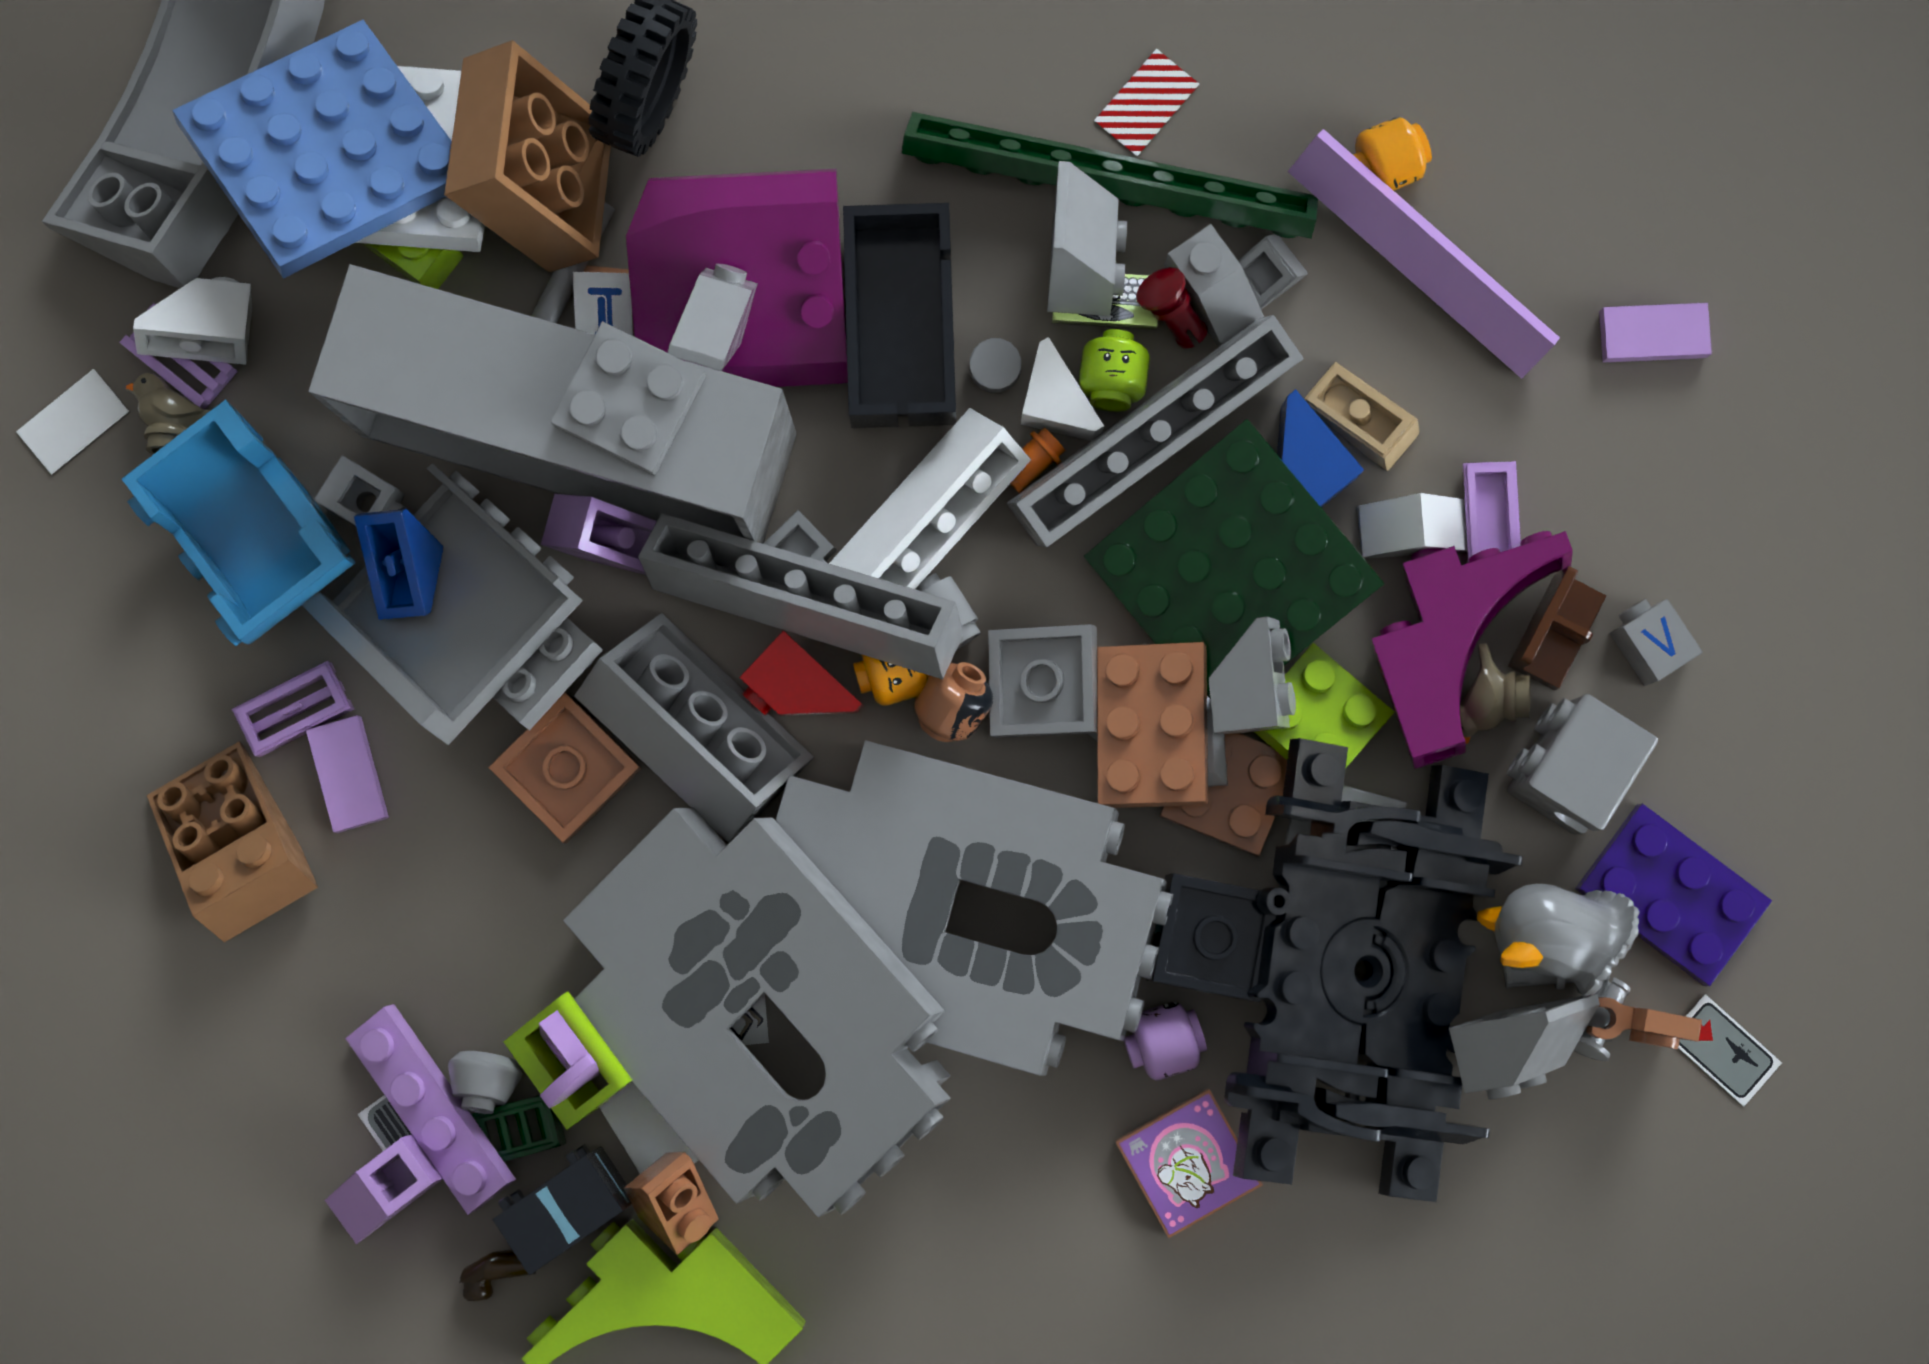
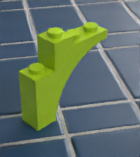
[521,1219,806,1364]

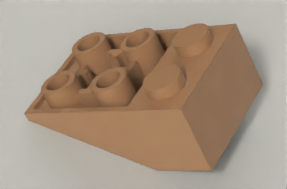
[146,741,318,943]

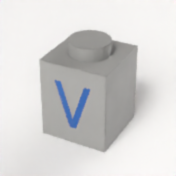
[1609,599,1703,686]

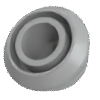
[448,1051,522,1114]

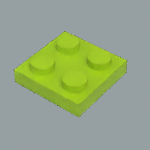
[1255,643,1394,768]

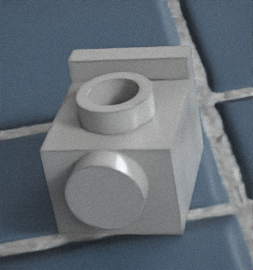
[314,455,406,526]

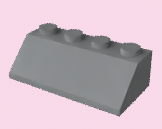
[574,613,814,843]

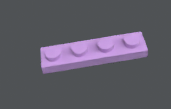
[345,1004,516,1215]

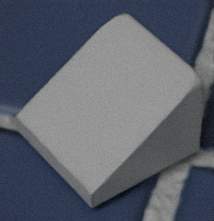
[1238,234,1308,310]

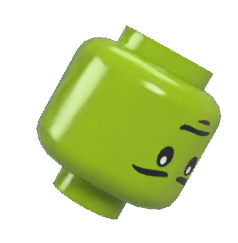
[1078,329,1150,412]

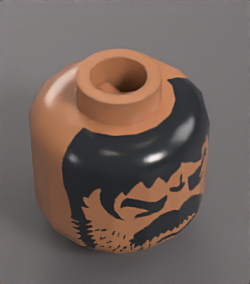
[914,662,993,742]

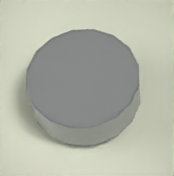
[970,338,1021,393]

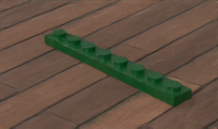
[901,112,1318,239]

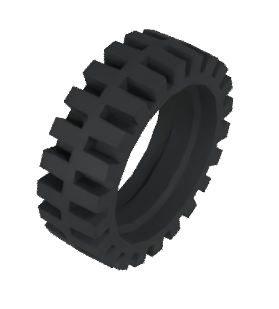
[588,0,697,157]

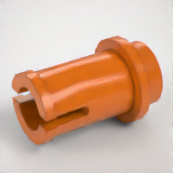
[1011,427,1066,493]

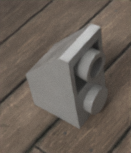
[1209,617,1296,734]

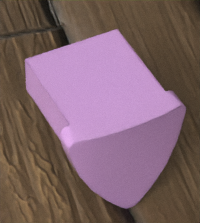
[539,1011,599,1109]

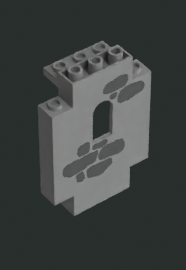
[563,808,951,1218]

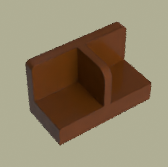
[1508,566,1607,691]

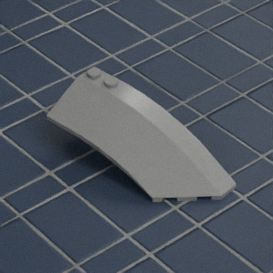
[42,0,325,288]

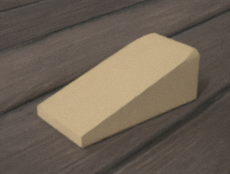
[1304,362,1419,471]

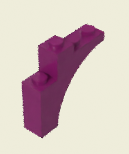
[1372,531,1573,769]

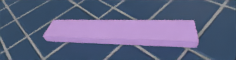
[1288,129,1560,379]

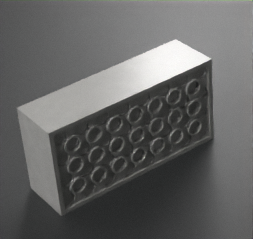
[308,264,797,543]

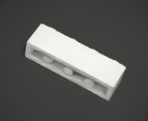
[829,408,1031,589]

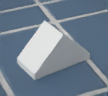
[1021,337,1104,441]
[1357,493,1467,559]

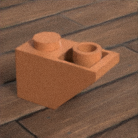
[624,1152,719,1255]

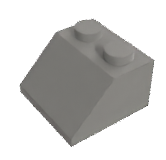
[1047,161,1127,316]
[1449,994,1600,1099]

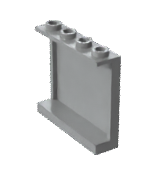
[302,463,583,745]

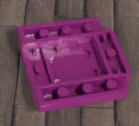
[626,169,848,387]

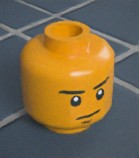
[1353,117,1432,191]
[853,654,929,706]

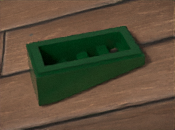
[471,1095,566,1161]

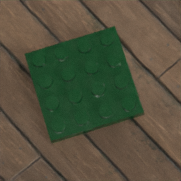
[1084,419,1385,699]

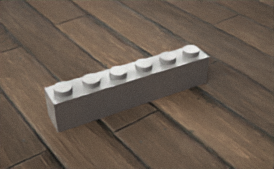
[1007,315,1304,547]
[638,513,964,680]

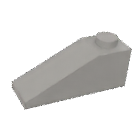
[668,263,758,371]

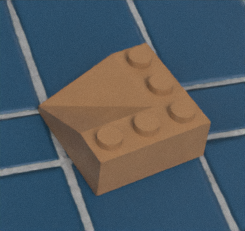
[444,40,611,273]

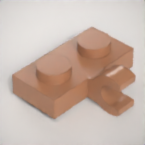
[1586,997,1702,1049]

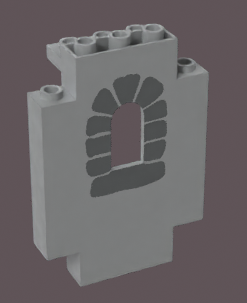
[776,740,1173,1076]

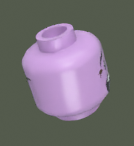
[1124,1002,1207,1080]

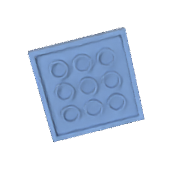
[172,20,452,279]

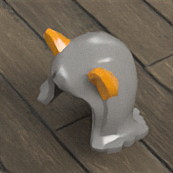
[1477,884,1639,997]

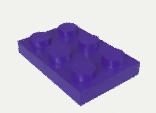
[1575,803,1772,986]

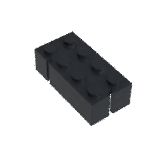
[843,203,956,428]

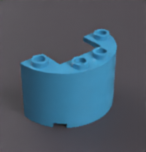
[122,399,355,646]

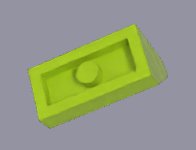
[503,992,632,1130]

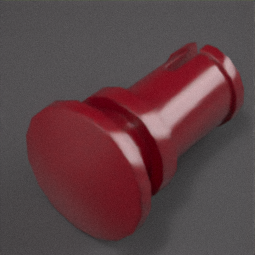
[1136,267,1208,349]

